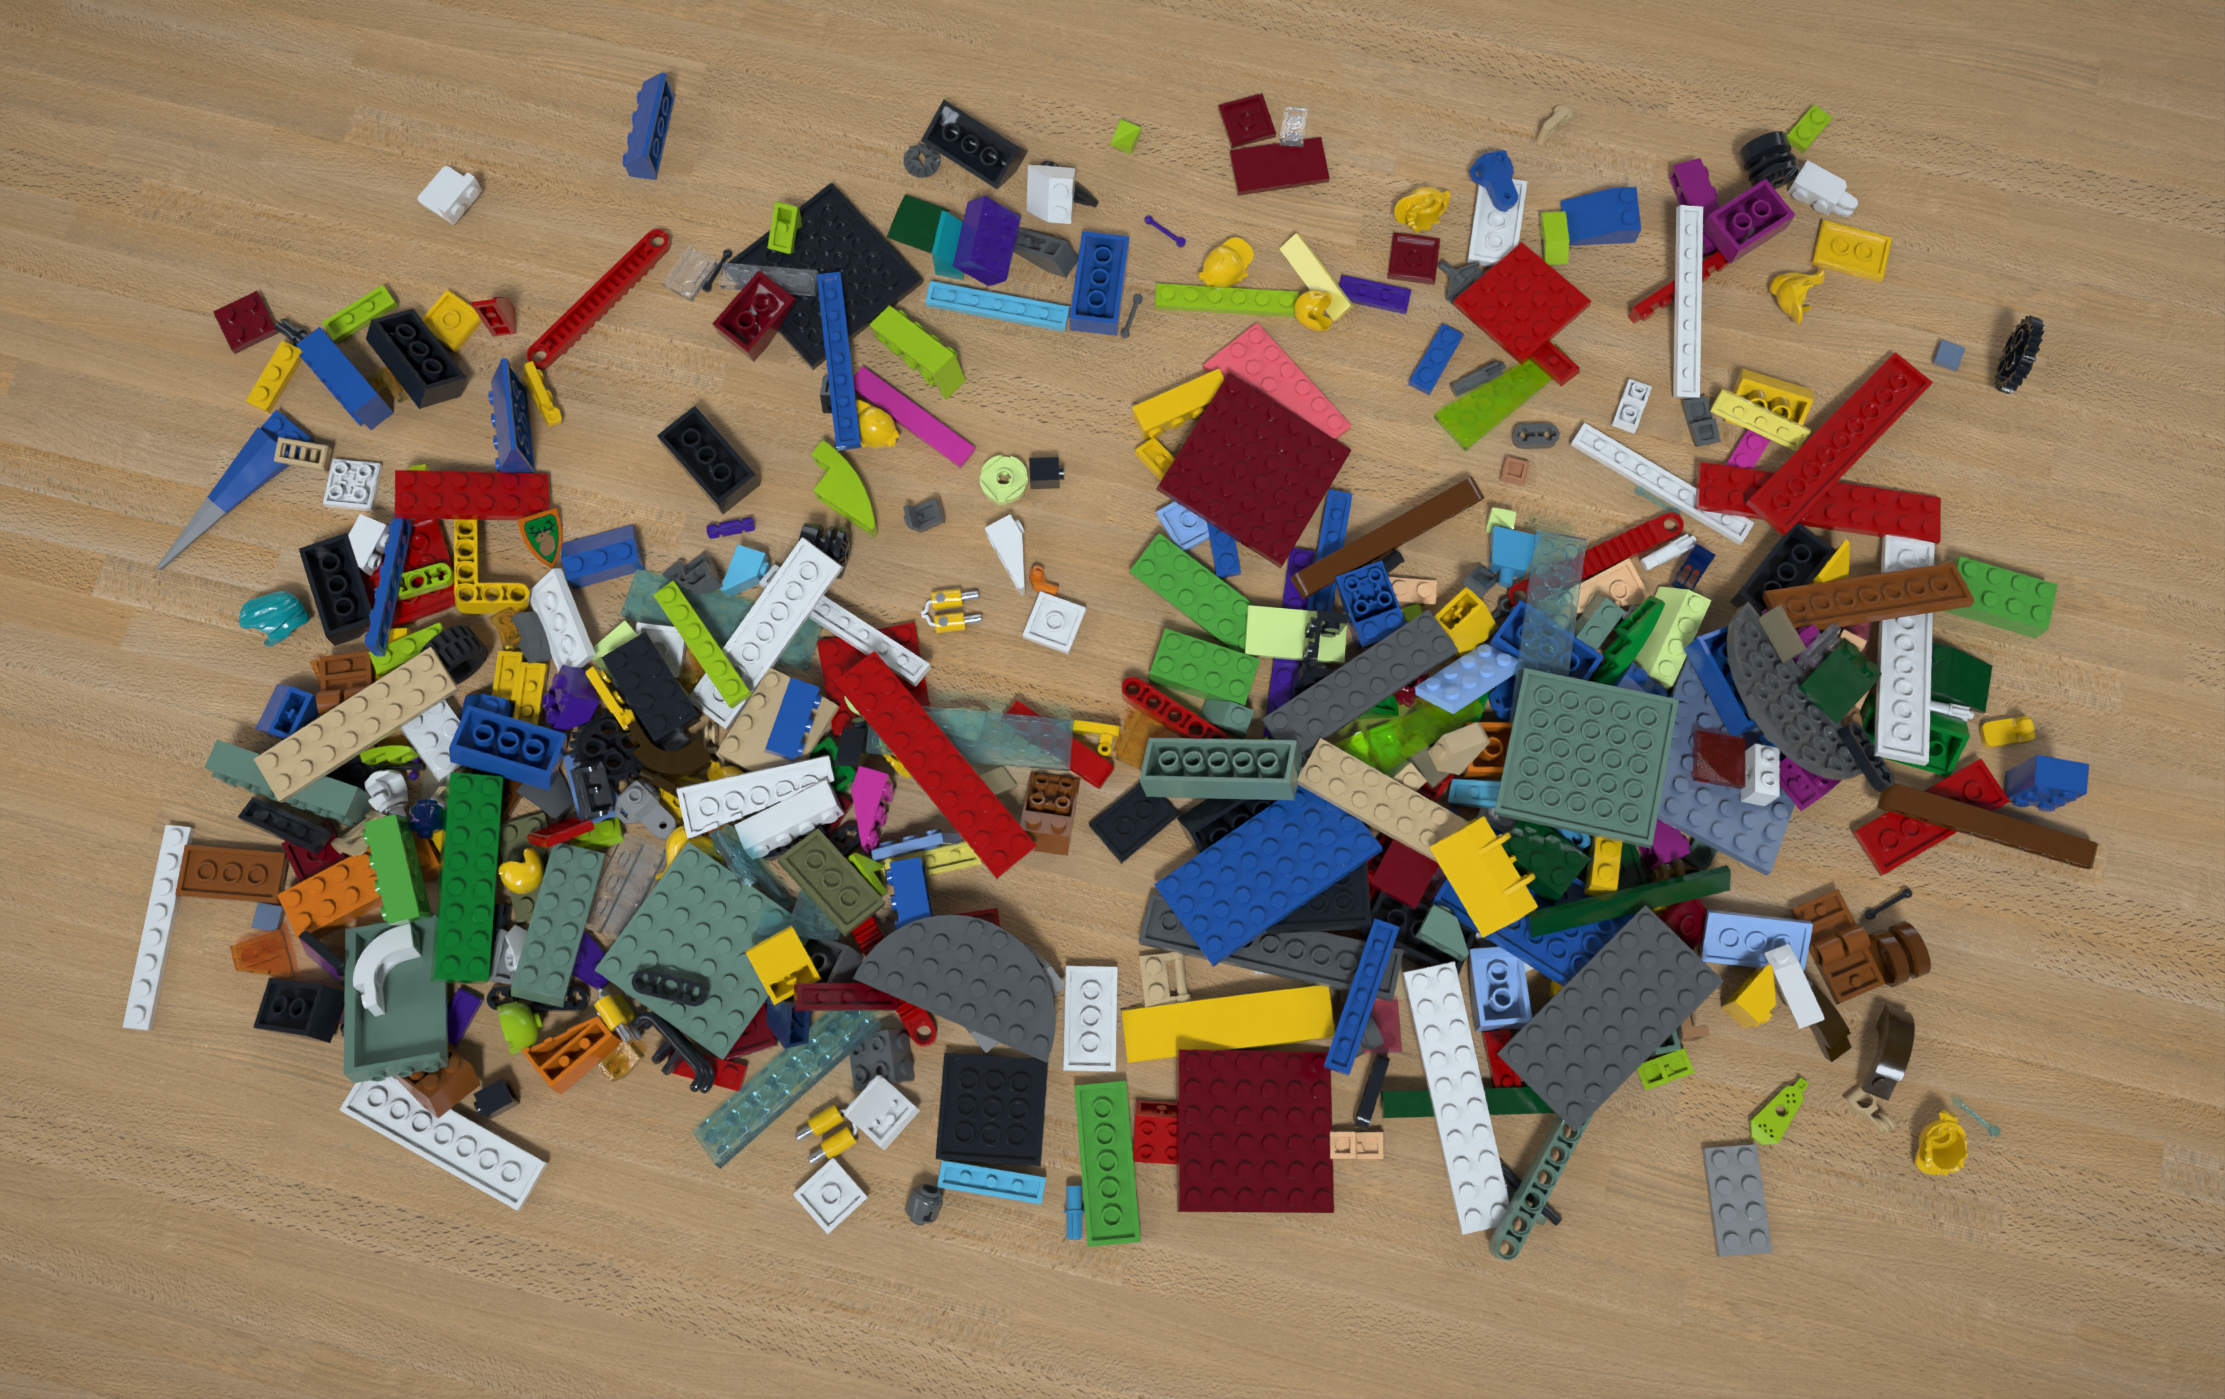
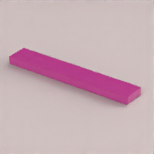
[853,366,976,469]

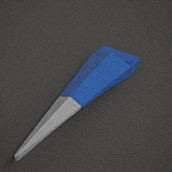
[157,410,314,570]

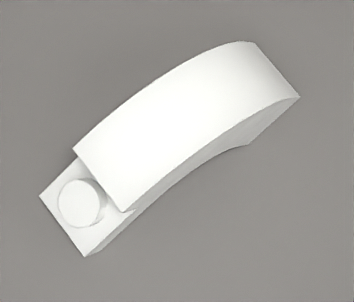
[353,923,421,1017]

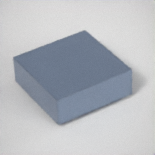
[1932,339,1965,372]
[251,902,285,933]

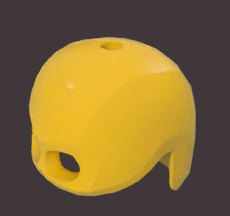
[1294,290,1332,332]
[498,848,544,894]

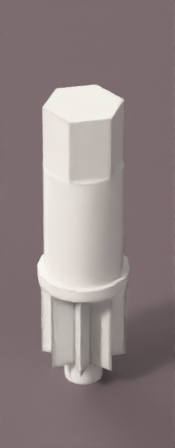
[1640,534,1696,572]
[1930,700,1974,722]

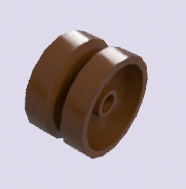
[1868,921,1931,987]

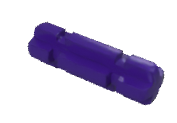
[706,517,755,539]

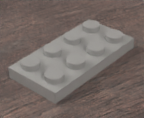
[1702,1144,1773,1257]

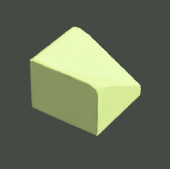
[1486,507,1516,533]

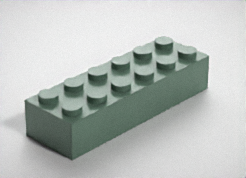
[1139,738,1302,800]
[204,740,372,827]
[511,843,605,1008]

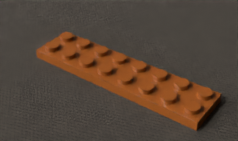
[1762,562,1975,631]

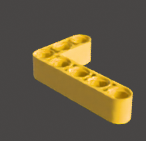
[454,519,530,614]

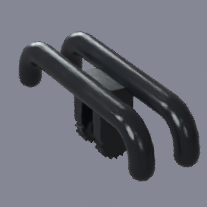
[631,1011,715,1094]

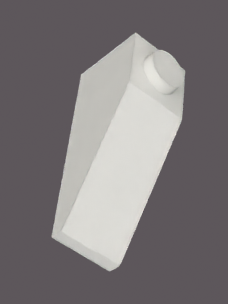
[985,514,1025,596]
[1764,944,1825,1029]

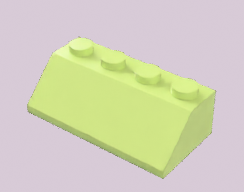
[1632,587,1711,692]

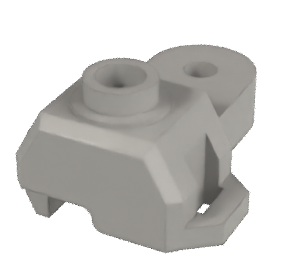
[615,779,677,840]

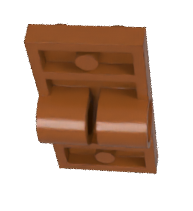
[316,651,377,751]
[1790,889,1886,1005]

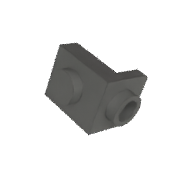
[903,498,945,533]

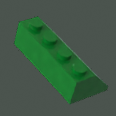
[1860,693,1970,777]

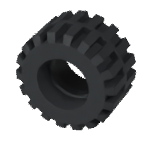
[418,625,488,685]

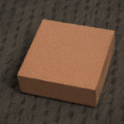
[1499,456,1530,487]

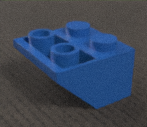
[255,684,319,740]

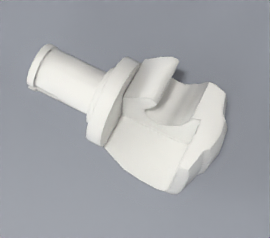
[364,770,409,817]

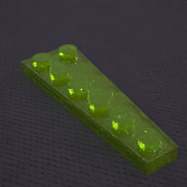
[1434,344,1570,452]
[1334,698,1484,774]

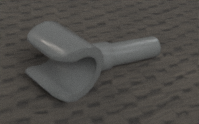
[1492,598,1515,621]

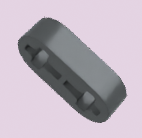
[1512,424,1560,449]

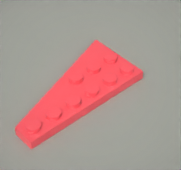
[1202,323,1351,440]

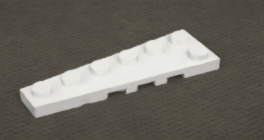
[676,755,834,839]

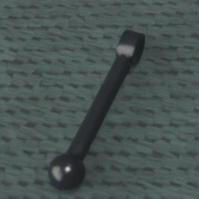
[702,249,732,292]
[376,762,426,771]
[1865,888,1913,920]

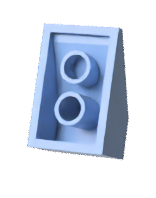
[1469,947,1532,1032]

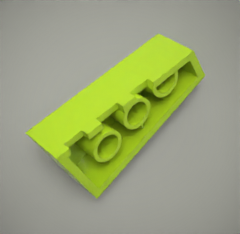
[870,305,966,400]

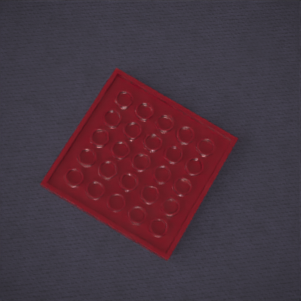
[1156,372,1352,568]
[1176,1049,1334,1213]

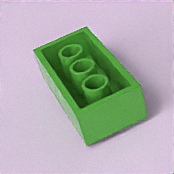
[1944,556,2058,638]
[1149,628,1260,707]
[363,814,432,926]

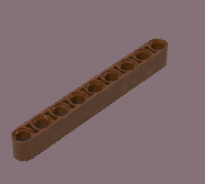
[1290,477,1485,600]
[1877,783,2098,869]

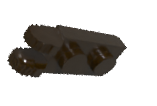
[1647,859,1685,884]

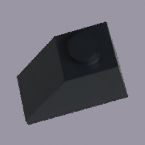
[835,717,880,766]

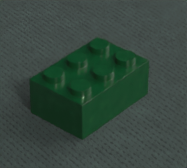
[1501,820,1591,906]

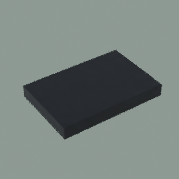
[1089,783,1179,865]

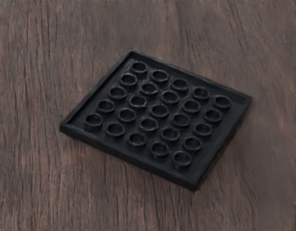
[722,182,923,370]

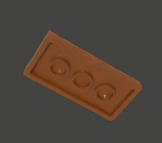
[175,845,288,905]

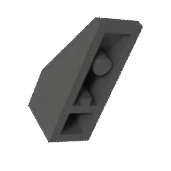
[1013,227,1078,278]

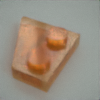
[230,929,296,978]

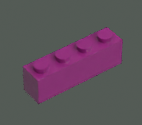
[1668,158,1721,258]

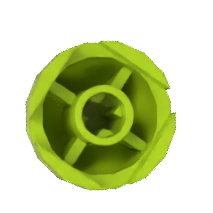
[497,1002,543,1056]

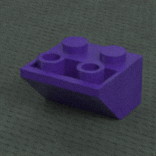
[542,665,599,732]

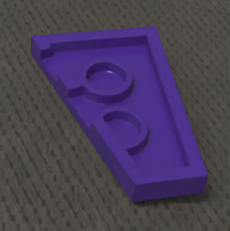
[573,931,610,991]

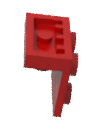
[1133,1100,1177,1165]

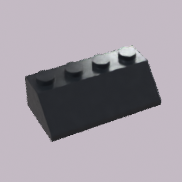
[921,99,1028,190]
[299,533,372,646]
[1177,798,1278,854]

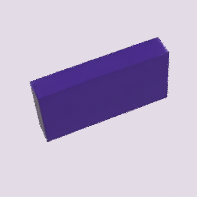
[447,988,484,1047]

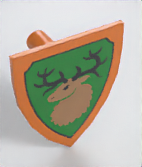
[516,508,562,569]

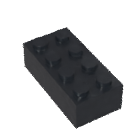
[366,309,467,409]
[657,406,761,515]
[1730,523,1836,617]
[601,631,701,747]
[1358,891,1477,975]

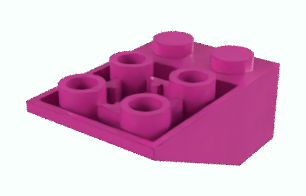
[851,766,896,856]

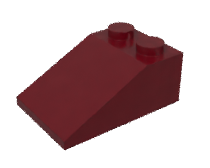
[712,271,796,362]

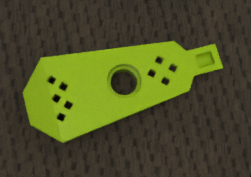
[1750,1077,1809,1145]

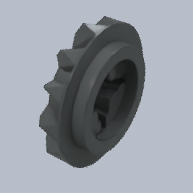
[903,142,941,178]

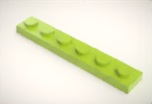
[1155,283,1298,318]
[653,581,752,709]

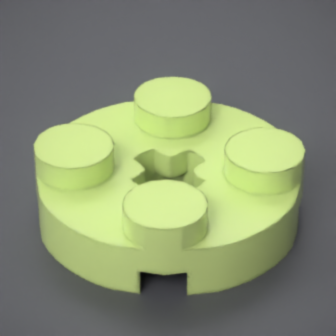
[980,455,1028,505]

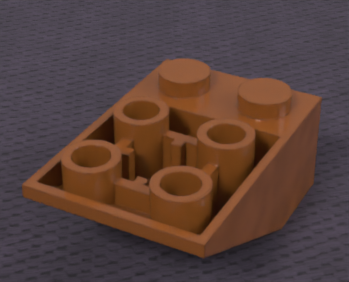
[1020,772,1080,856]
[394,1047,481,1119]

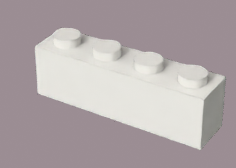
[734,780,844,859]

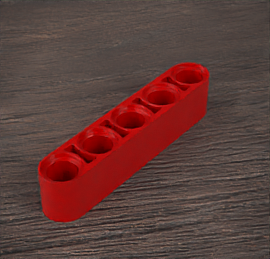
[1122,677,1228,739]
[1000,700,1115,789]

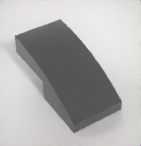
[1681,396,1721,447]
[511,612,552,663]

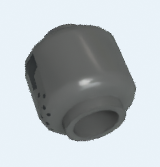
[905,1183,943,1226]

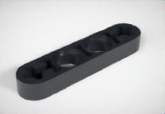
[486,987,590,1012]

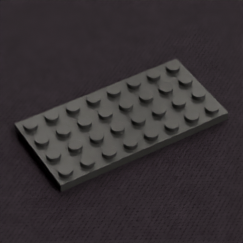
[1497,905,1723,1132]

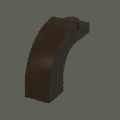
[626,720,713,778]
[1775,978,1852,1062]
[1861,1004,1915,1101]

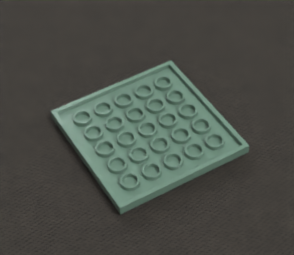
[1494,668,1679,848]
[595,842,815,1060]

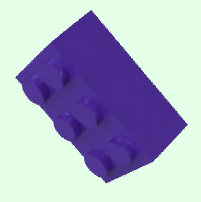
[953,196,1021,287]

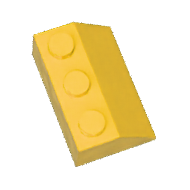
[1725,368,1814,428]

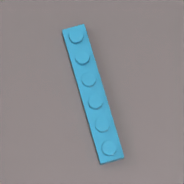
[925,281,1070,332]

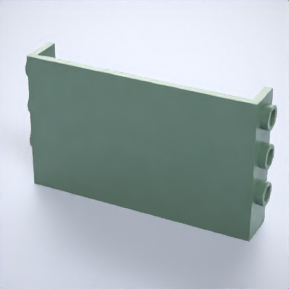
[344,913,448,1083]

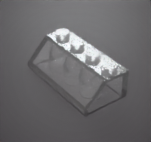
[586,833,667,941]

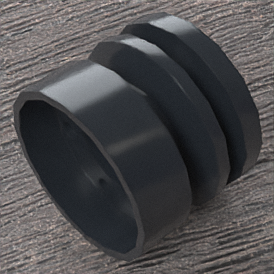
[1738,131,1801,189]
[799,522,850,579]

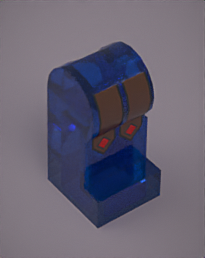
[1671,544,1716,591]

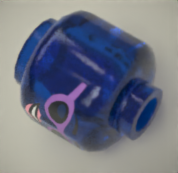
[408,799,444,838]

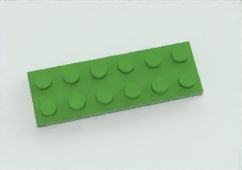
[1129,533,1255,654]
[1074,1081,1141,1247]

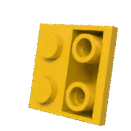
[1434,587,1498,658]
[745,925,821,1005]

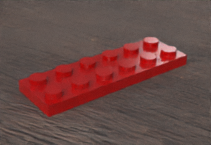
[395,470,549,521]
[1852,758,2010,876]

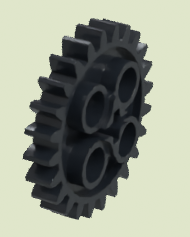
[1994,315,2045,394]
[569,708,653,788]

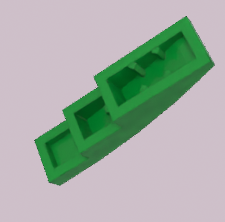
[1590,595,1665,686]

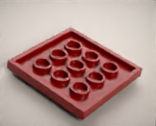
[1453,242,1591,365]
[359,519,465,632]
[817,622,932,738]

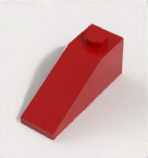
[472,297,517,337]

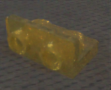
[1113,710,1164,771]

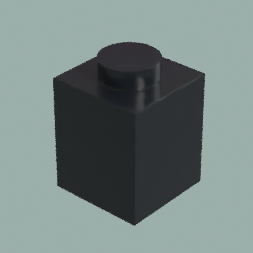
[1029,457,1064,489]
[473,1079,520,1119]

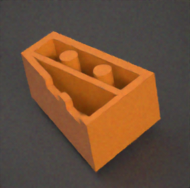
[521,1016,623,1095]

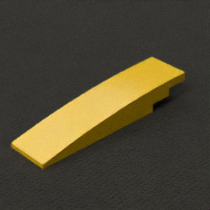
[1121,985,1335,1063]

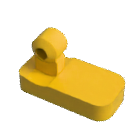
[1979,716,2035,748]
[1069,720,1121,757]

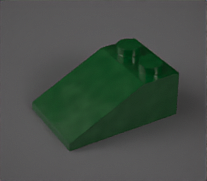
[1798,638,1882,724]
[1931,643,1993,714]

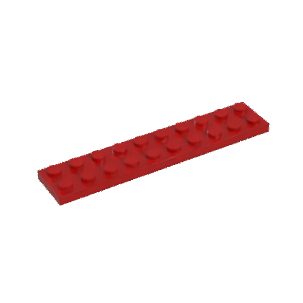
[1746,352,1933,536]
[1695,462,1941,545]
[835,650,1037,880]

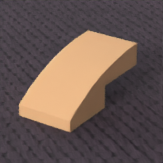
[1330,1132,1385,1160]

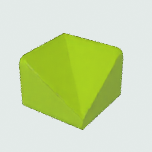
[1110,119,1141,155]

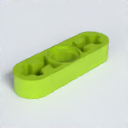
[397,563,454,601]

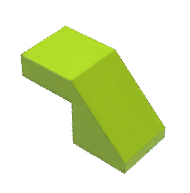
[1540,211,1569,265]

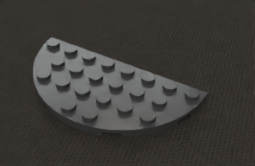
[1727,601,1863,780]
[853,915,1056,1063]

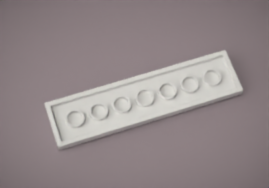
[688,537,844,729]
[339,1076,548,1211]

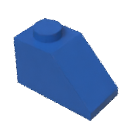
[459,694,515,720]

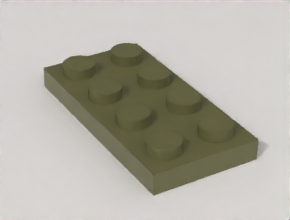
[499,812,553,924]
[778,828,885,936]

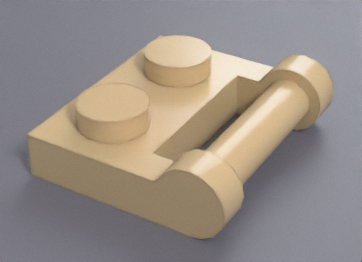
[331,810,387,857]
[1139,952,1191,1008]

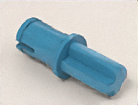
[1064,1186,1085,1240]

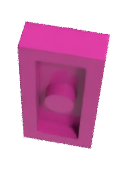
[1726,429,1770,469]

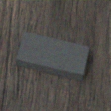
[1462,565,1499,598]

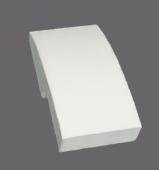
[1611,378,1652,434]

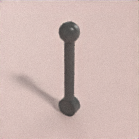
[1121,294,1143,339]

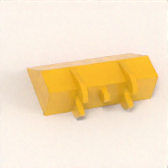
[1429,816,1538,937]

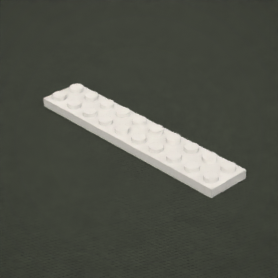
[1874,535,1935,766]
[1402,962,1514,1235]

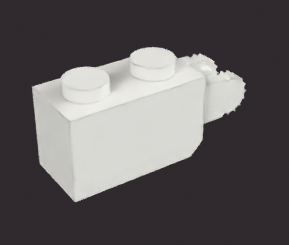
[1787,160,1859,218]

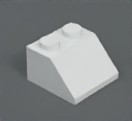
[1026,165,1075,224]

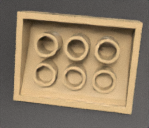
[717,668,839,773]

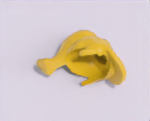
[1769,267,1825,326]
[655,826,733,881]

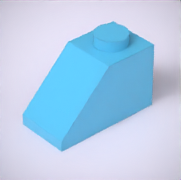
[720,545,770,598]

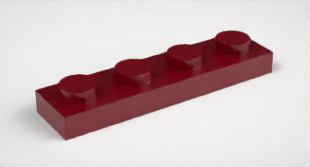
[794,983,898,1011]

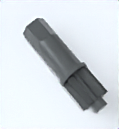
[1450,361,1506,397]

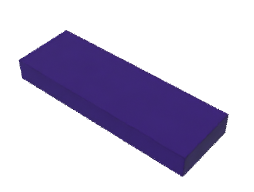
[1339,275,1412,315]

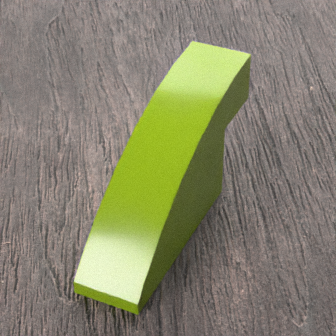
[811,440,878,538]

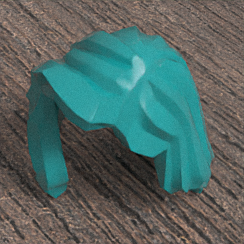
[238,590,310,647]

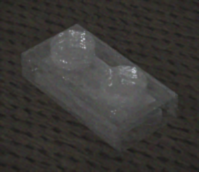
[1280,107,1308,147]

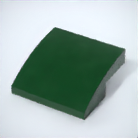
[887,194,950,254]

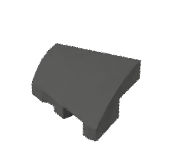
[662,551,723,594]
[516,769,575,822]

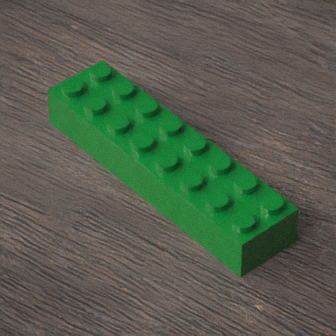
[431,772,503,984]

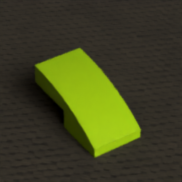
[360,745,420,766]
[1637,1048,1695,1091]

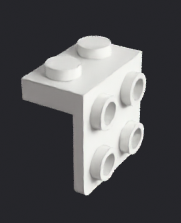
[418,166,483,226]
[844,1075,920,1151]

